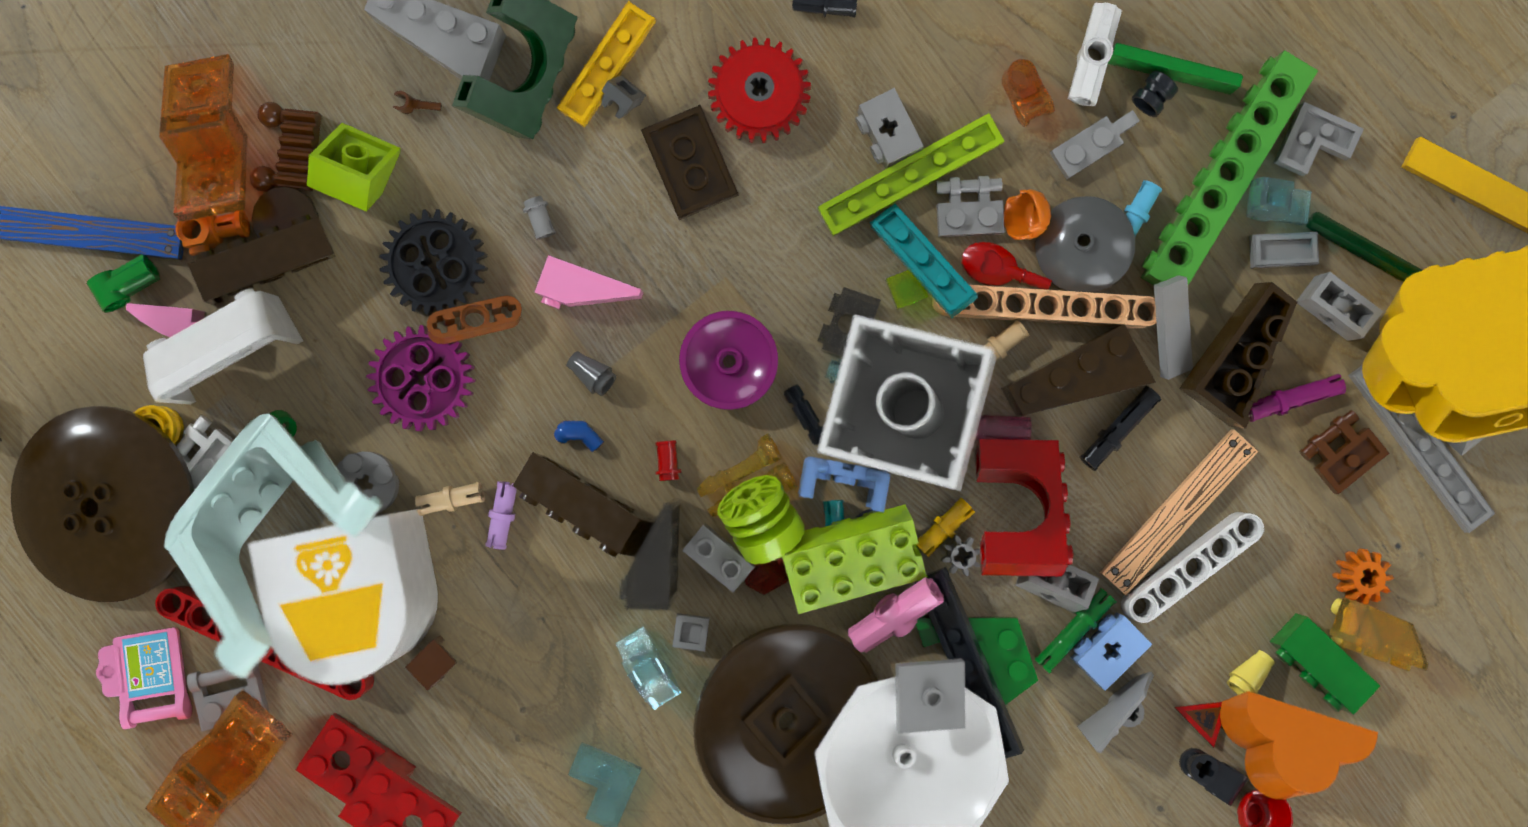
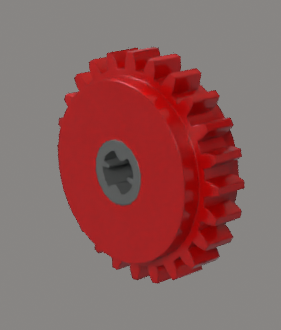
[708,37,811,143]

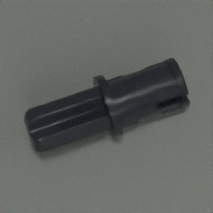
[792,0,857,18]

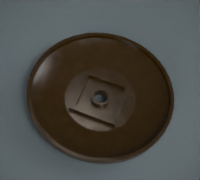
[11,406,194,602]
[693,624,878,824]

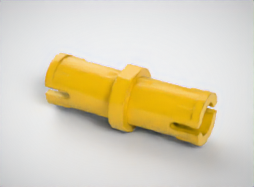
[917,497,975,558]

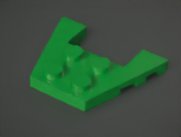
[916,617,1038,705]

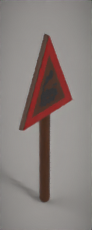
[1174,702,1223,748]

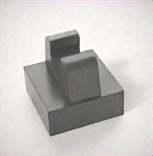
[601,75,646,119]

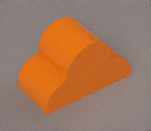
[1220,691,1378,800]

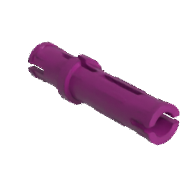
[1248,374,1346,422]

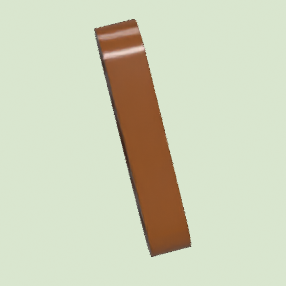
[427,296,522,344]

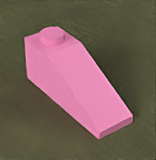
[535,255,644,309]

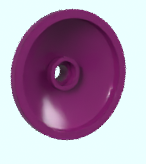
[679,311,778,410]

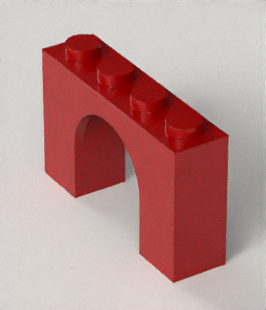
[975,439,1073,577]

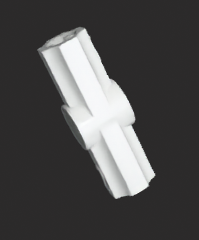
[1067,2,1122,106]

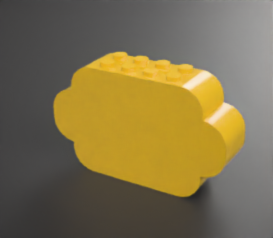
[1362,246,1528,443]

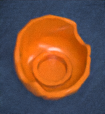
[1003,189,1051,240]

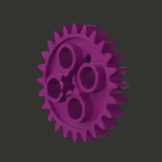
[366,325,476,431]

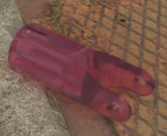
[975,414,1032,441]

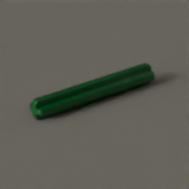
[1306,212,1422,282]

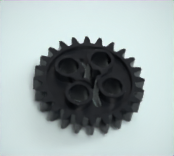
[379,209,488,316]

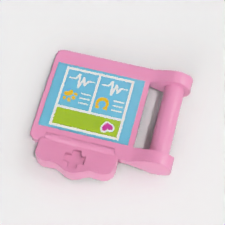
[96,627,192,730]

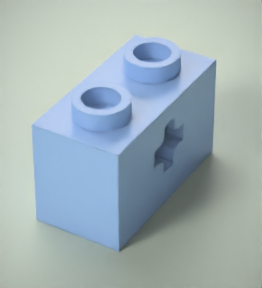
[1070,612,1152,691]

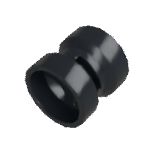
[1131,71,1178,117]

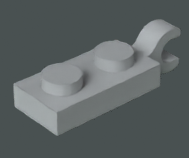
[1050,110,1140,180]

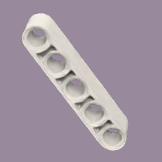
[1121,512,1264,623]

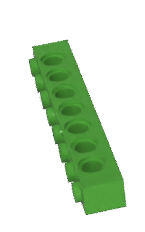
[1140,50,1318,286]

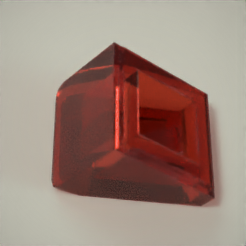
[745,558,789,595]

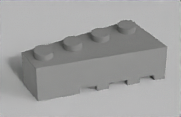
[364,0,506,81]

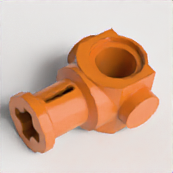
[175,207,250,256]

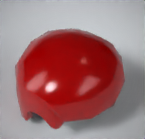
[1237,790,1293,827]

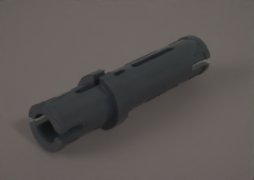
[1080,386,1162,471]

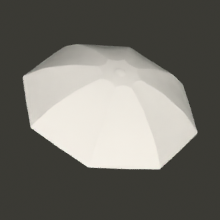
[815,677,1009,827]

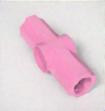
[848,577,944,653]

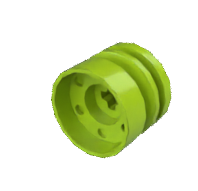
[717,475,805,564]

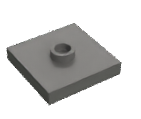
[895,659,965,733]

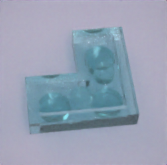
[568,742,642,827]

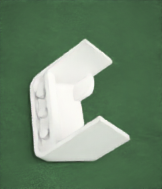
[143,288,303,405]

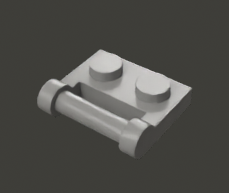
[187,664,270,731]

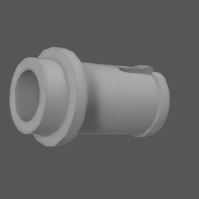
[523,196,556,240]

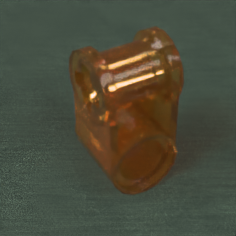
[1002,59,1055,127]

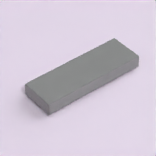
[1154,275,1193,380]

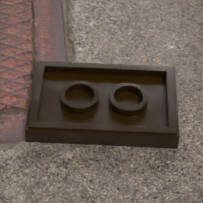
[641,105,739,221]

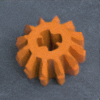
[1332,548,1395,605]

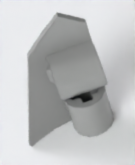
[1077,672,1154,753]

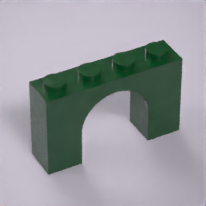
[452,0,578,139]

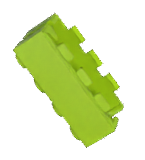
[782,504,927,614]

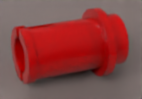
[655,440,682,481]

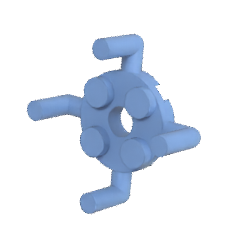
[798,457,890,512]

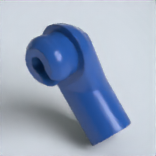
[554,421,604,453]

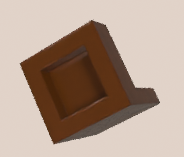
[405,636,456,691]

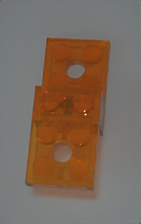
[159,54,248,222]
[145,689,293,827]

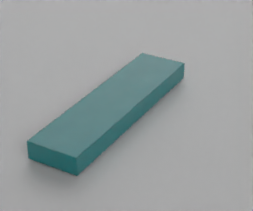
[870,203,978,318]

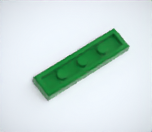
[1108,43,1243,95]

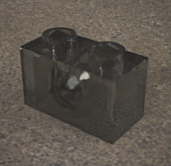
[817,287,881,359]

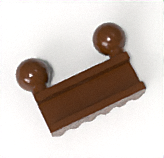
[250,102,322,192]

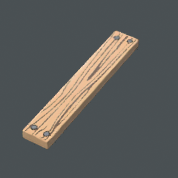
[1100,429,1258,596]

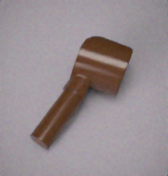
[393,91,442,114]

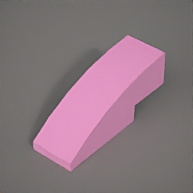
[126,303,205,337]

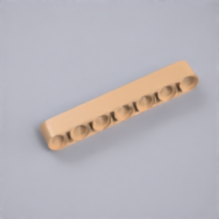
[932,285,1156,329]

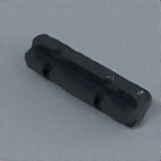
[784,385,824,445]

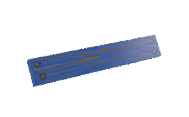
[0,206,184,260]

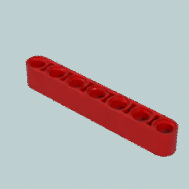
[155,585,374,700]

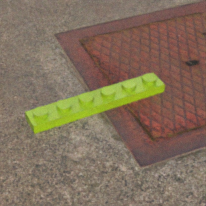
[817,113,1005,237]

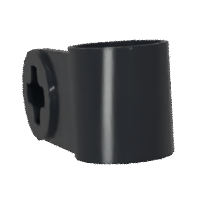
[1179,748,1248,806]

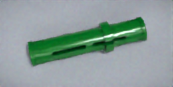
[1034,588,1117,674]

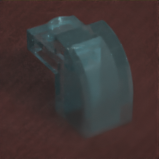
[1246,176,1312,225]
[615,627,682,709]

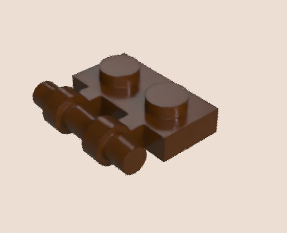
[1299,410,1390,494]

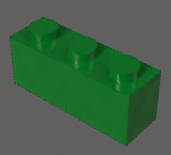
[1269,613,1380,715]

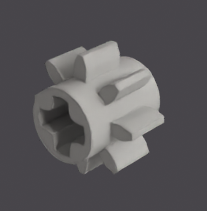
[941,535,981,576]

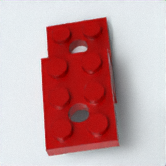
[295,713,462,827]

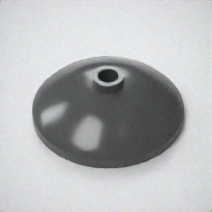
[1035,196,1135,293]

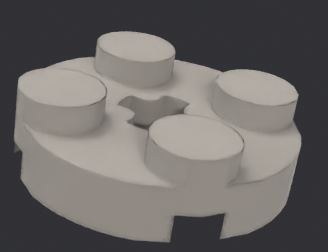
[336,451,399,515]

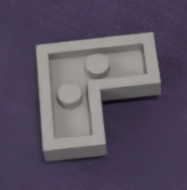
[1273,102,1364,176]

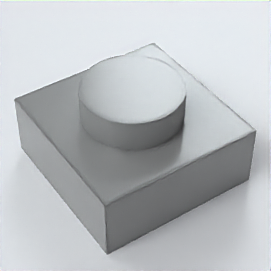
[672,613,710,652]

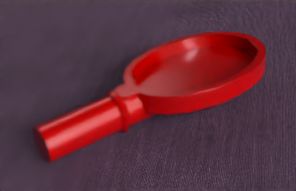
[961,242,1052,290]

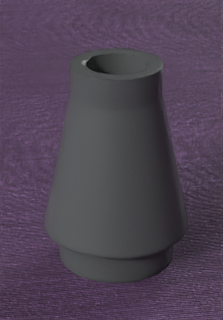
[566,351,616,396]

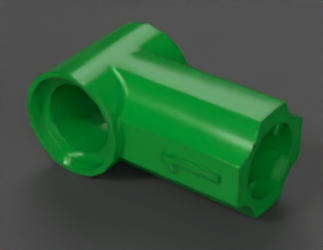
[86,254,160,313]

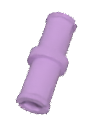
[485,481,517,550]

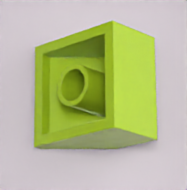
[307,123,401,212]

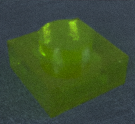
[885,270,928,310]

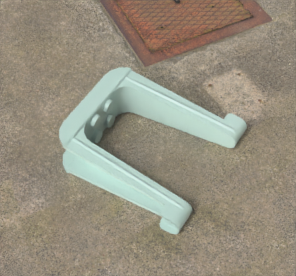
[164,413,382,678]

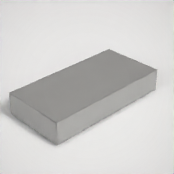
[1249,232,1319,268]

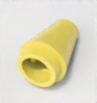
[1227,650,1275,695]

